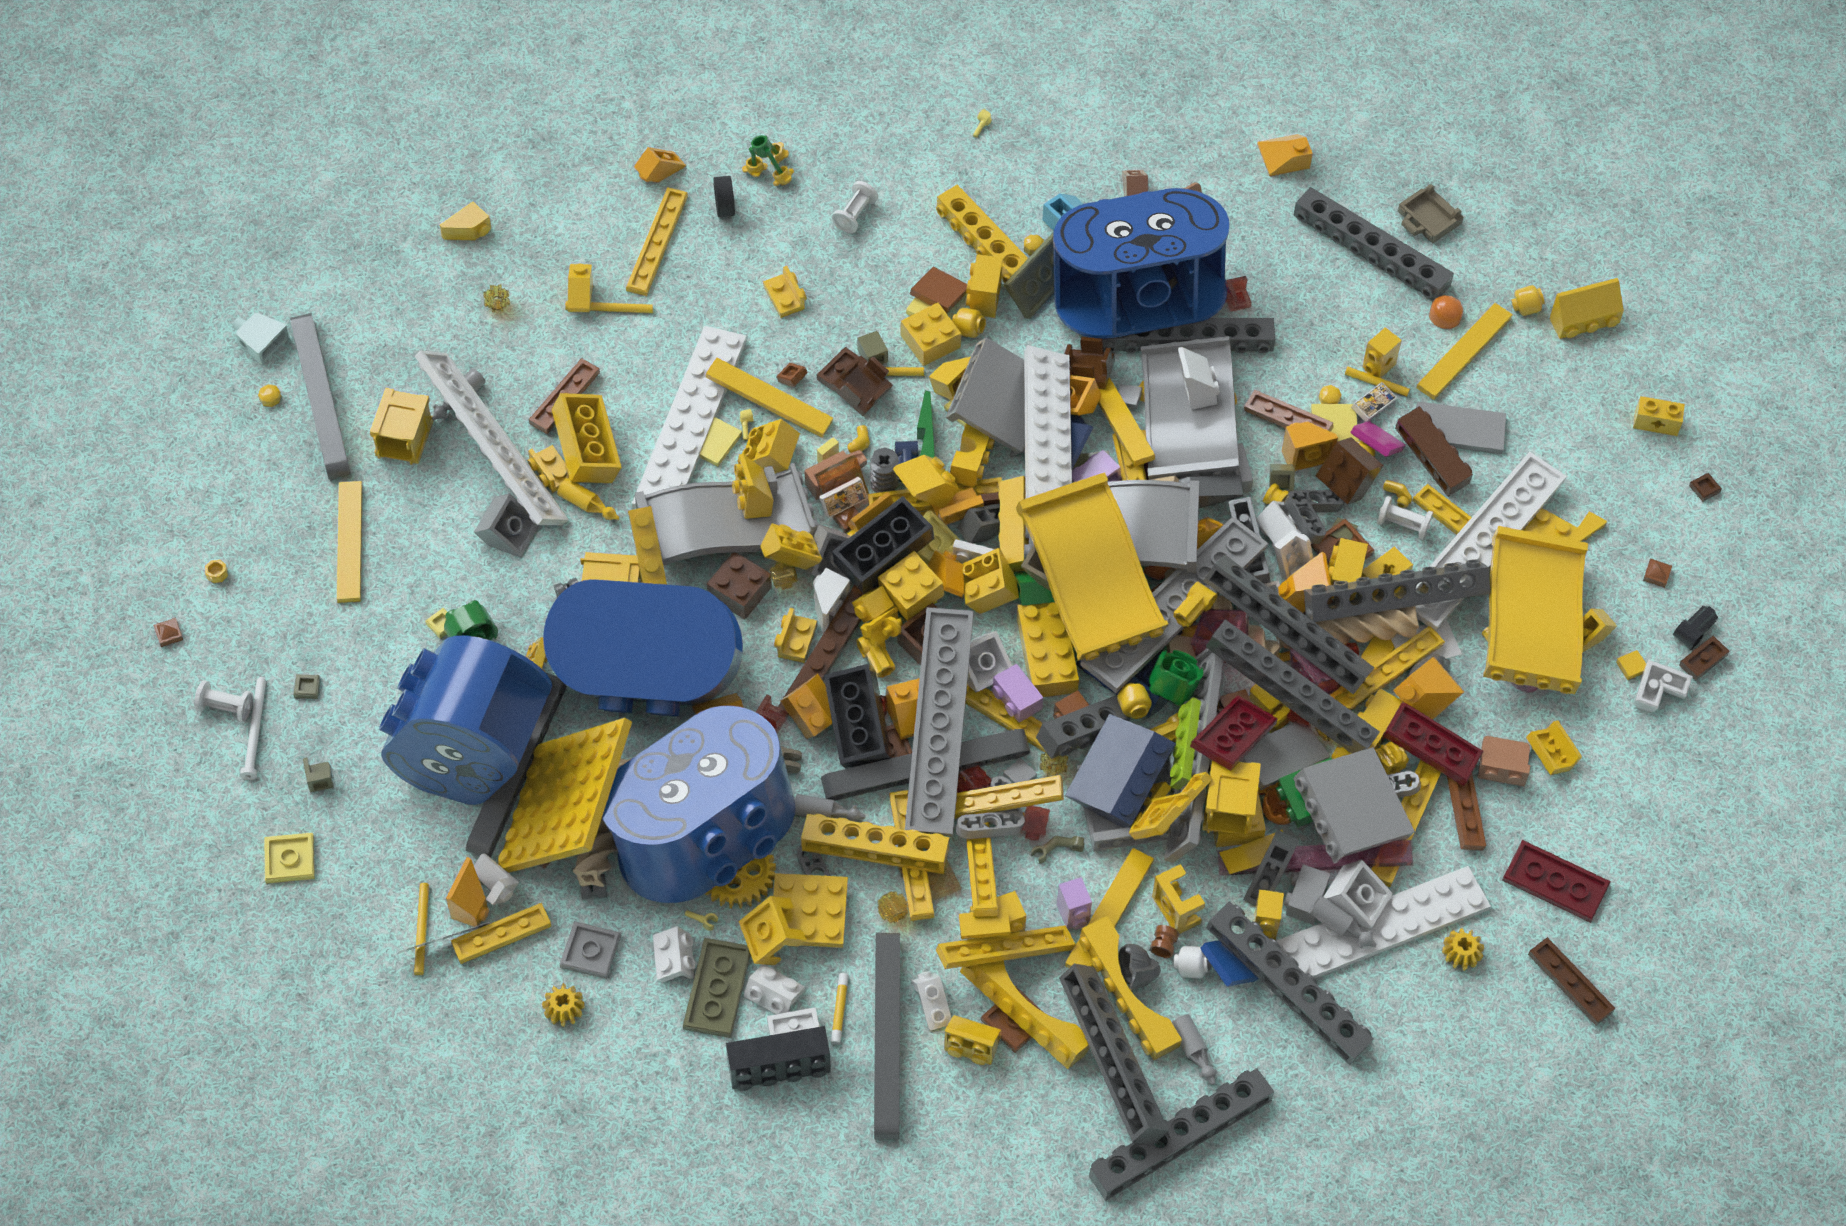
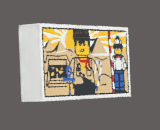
[1351,382,1397,422]
[819,477,868,518]

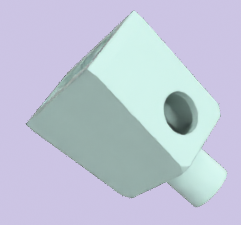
[233,313,289,365]

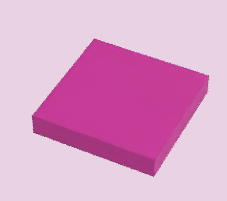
[1350,421,1406,457]

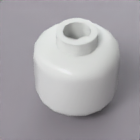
[1174,946,1211,979]

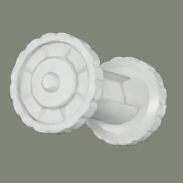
[831,181,878,234]
[1377,496,1433,540]
[194,680,254,722]

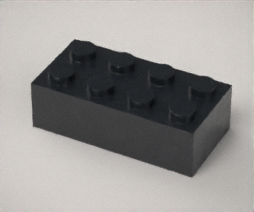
[832,496,934,594]
[824,663,892,769]
[726,1026,831,1091]

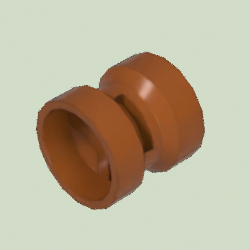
[1149,925,1179,958]

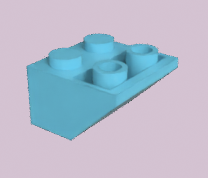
[1042,193,1083,231]

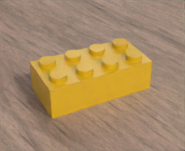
[552,393,622,483]
[1016,602,1079,697]

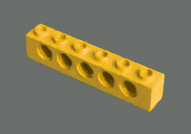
[936,184,1028,284]
[801,814,949,874]

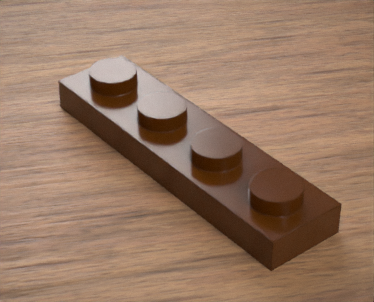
[1528,937,1615,1026]

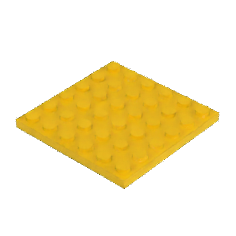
[498,718,632,873]

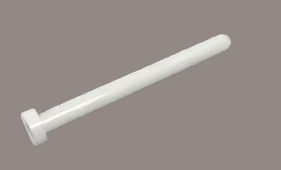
[240,677,266,780]

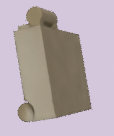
[1398,184,1464,243]

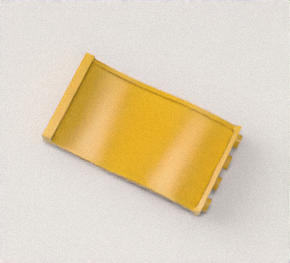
[1016,472,1169,661]
[1483,526,1588,694]

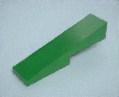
[917,390,935,458]

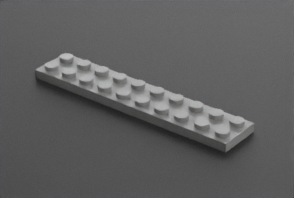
[1081,517,1268,693]
[905,608,974,837]
[1164,648,1224,863]

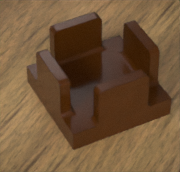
[1064,337,1115,389]
[830,355,893,416]

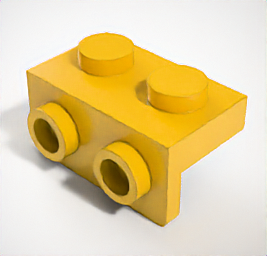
[1526,720,1582,775]

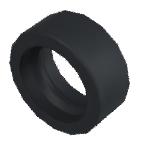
[713,175,735,217]

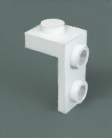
[474,854,519,905]
[912,971,952,1030]

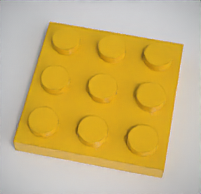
[773,873,848,948]

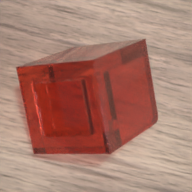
[1225,276,1252,312]
[756,694,788,734]

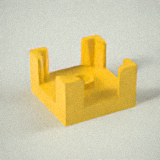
[1152,864,1205,934]
[738,896,807,965]

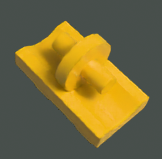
[861,606,903,646]

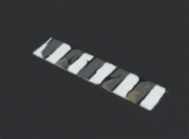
[397,922,490,954]

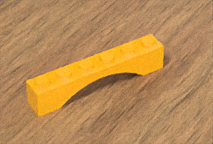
[1079,916,1182,1060]
[960,961,1090,1069]

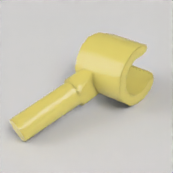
[973,109,992,138]
[740,409,754,440]
[685,910,718,931]

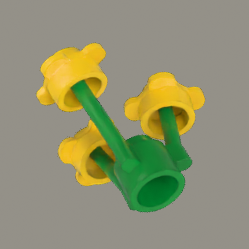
[742,135,794,186]

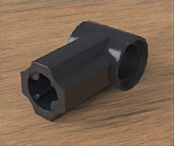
[1673,605,1718,649]

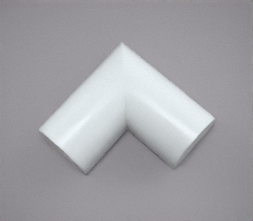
[1634,660,1693,712]

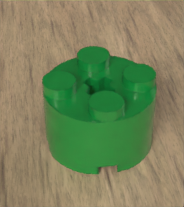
[444,600,498,641]
[1149,650,1204,706]

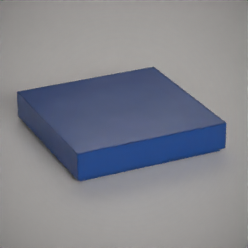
[1200,940,1259,987]

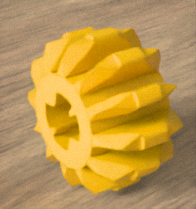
[1375,742,1409,775]
[1442,927,1484,971]
[542,983,585,1027]

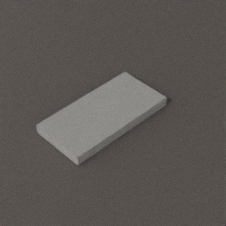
[1416,401,1506,454]
[1240,719,1330,790]

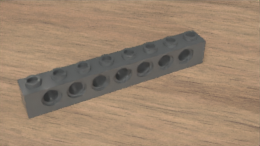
[1294,187,1454,300]
[1102,318,1276,353]
[1203,555,1374,694]
[1304,559,1490,622]
[1206,619,1380,754]
[1206,901,1374,1065]
[1059,963,1169,1145]
[1089,1068,1274,1201]

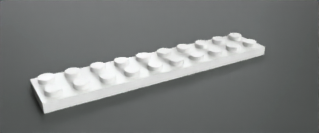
[632,326,747,508]
[1024,345,1072,498]
[415,350,569,526]
[1415,451,1567,631]
[1254,866,1491,995]

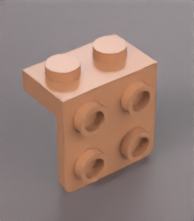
[1477,736,1530,787]

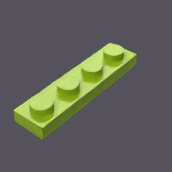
[1170,698,1201,790]

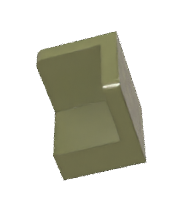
[857,331,888,364]
[1269,464,1295,492]
[303,757,334,793]

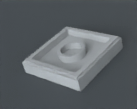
[559,921,621,979]

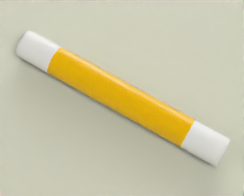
[831,973,849,1045]

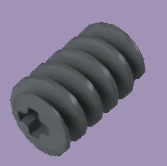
[870,448,899,493]

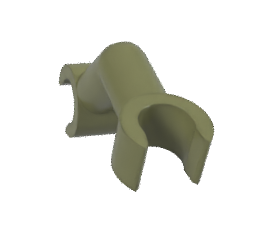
[1031,836,1085,864]

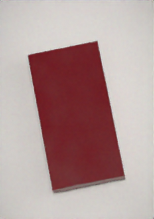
[1190,695,1278,771]
[1382,701,1484,786]
[1502,840,1611,923]

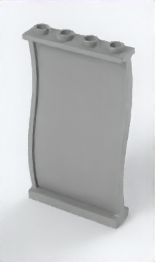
[1141,336,1241,480]
[635,463,818,567]
[1024,480,1199,573]

